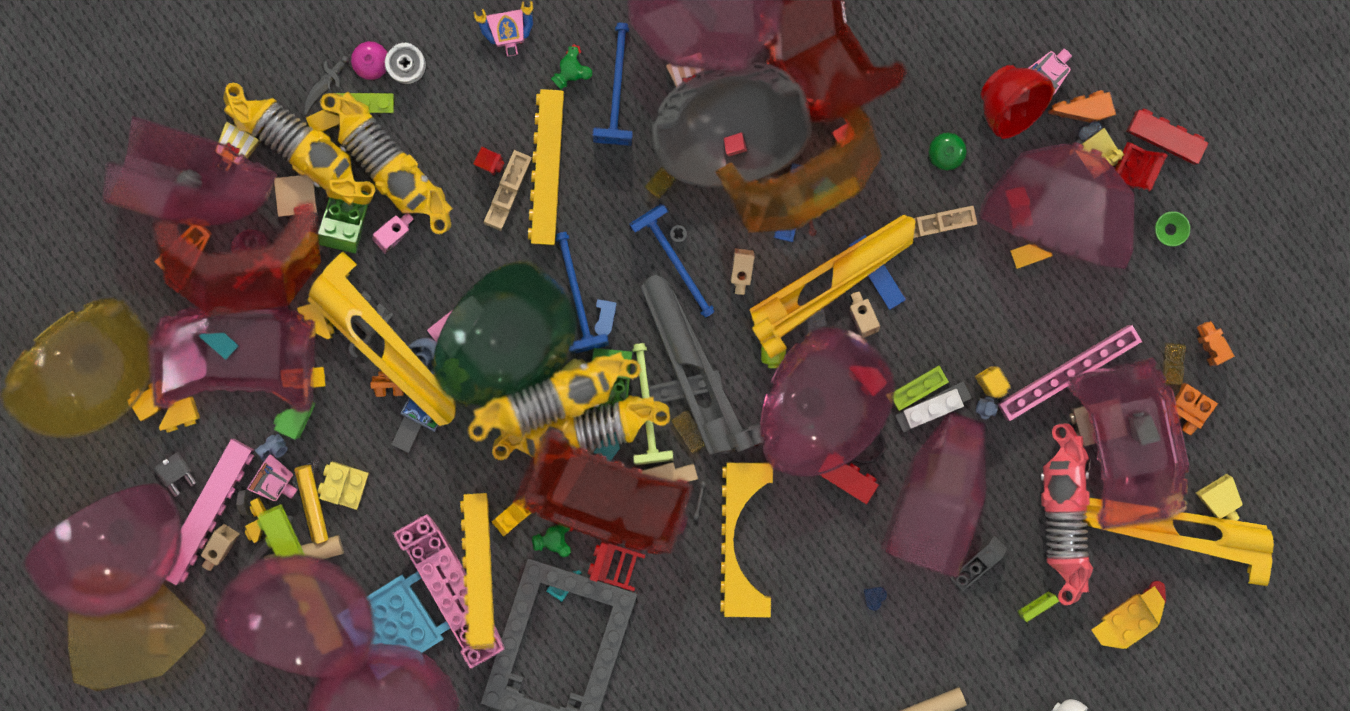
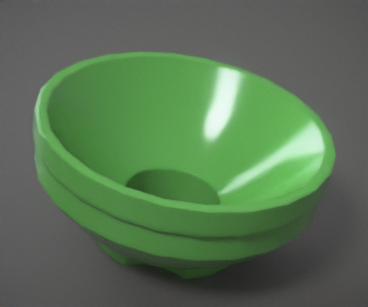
[1155,212,1190,246]

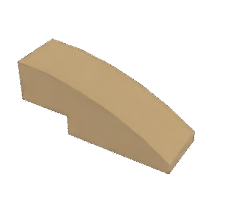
[636,462,698,483]

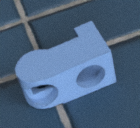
[595,299,616,335]

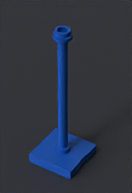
[593,23,632,146]
[629,203,714,318]
[555,232,609,355]

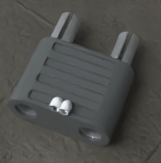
[153,452,196,497]

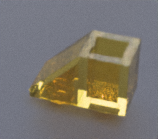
[645,166,677,199]

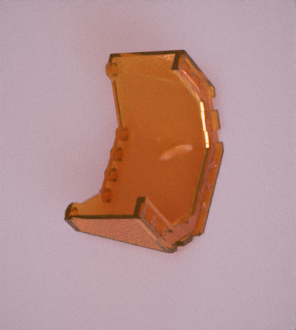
[715,95,882,233]

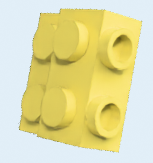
[317,461,369,510]

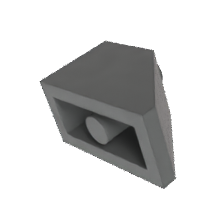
[1128,410,1161,445]

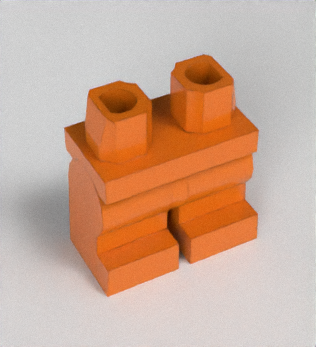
[1196,321,1234,366]
[1166,383,1218,435]

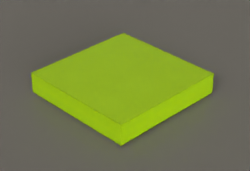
[1018,592,1059,622]

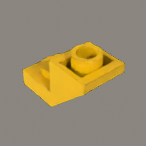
[492,494,537,536]
[245,497,266,543]

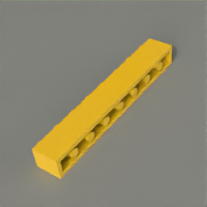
[528,89,564,245]
[460,493,495,650]

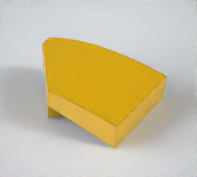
[306,110,340,132]
[1011,244,1053,269]

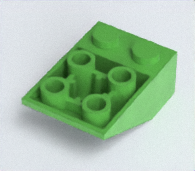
[318,192,369,254]
[589,348,632,410]

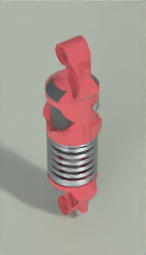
[1041,423,1093,605]

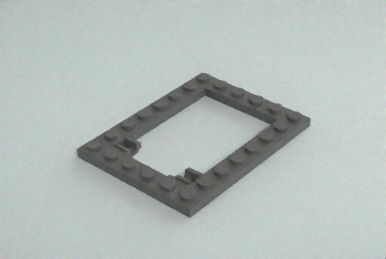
[481,558,637,711]

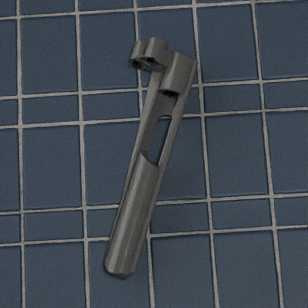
[641,275,768,455]

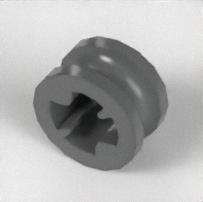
[670,225,687,242]

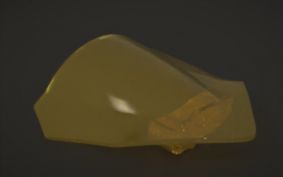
[68,563,206,691]

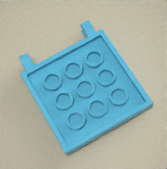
[337,571,450,680]

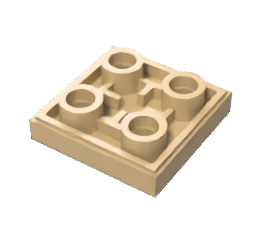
[274,175,317,217]

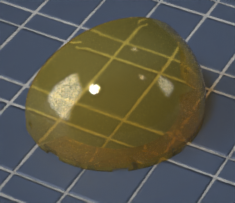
[1,298,154,438]

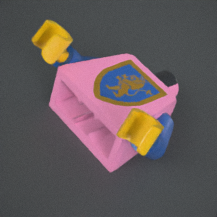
[474,1,533,56]

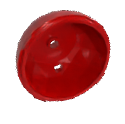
[981,65,1054,139]

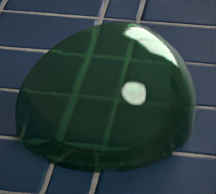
[433,261,576,407]

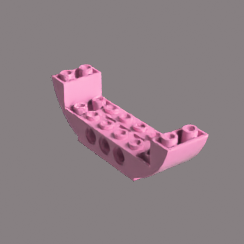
[393,515,504,669]

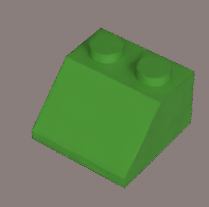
[273,402,316,440]

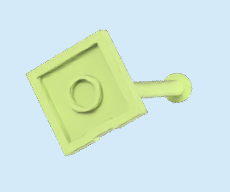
[632,343,673,466]

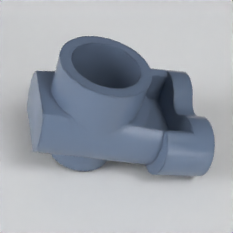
[976,397,998,419]
[255,434,288,462]

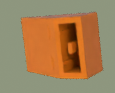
[1048,90,1116,123]

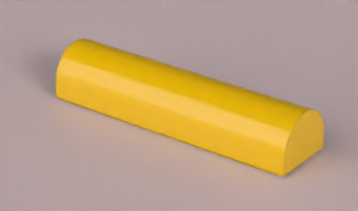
[294,465,329,544]

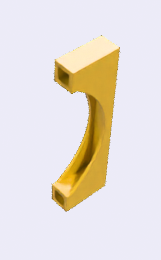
[720,462,773,617]

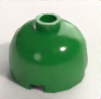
[928,132,967,171]

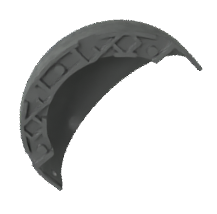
[653,61,811,187]

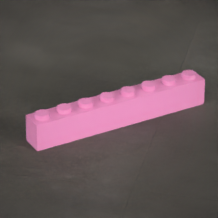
[997,325,1142,421]
[157,439,254,585]

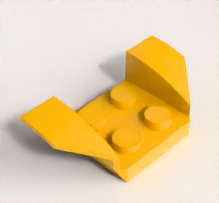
[1091,586,1165,649]

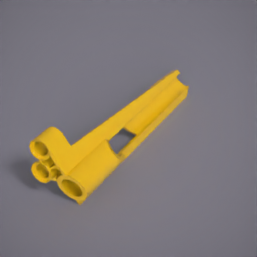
[750,215,915,358]
[308,252,456,426]
[1082,498,1274,586]

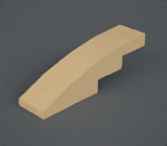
[484,150,532,231]
[914,206,977,238]

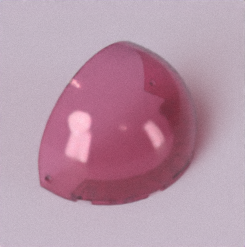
[761,327,895,477]
[24,484,182,616]
[215,554,375,678]
[306,643,460,711]

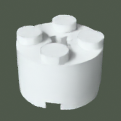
[385,43,426,84]

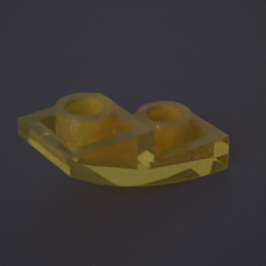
[1162,343,1186,385]
[671,410,705,454]

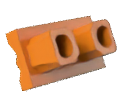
[371,371,404,397]

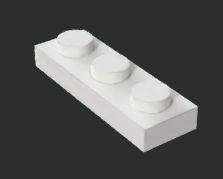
[903,389,964,428]

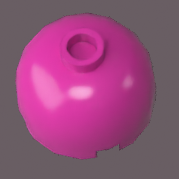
[351,41,388,80]

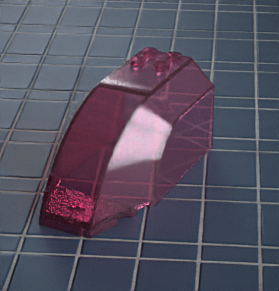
[103,116,277,226]
[881,411,987,578]

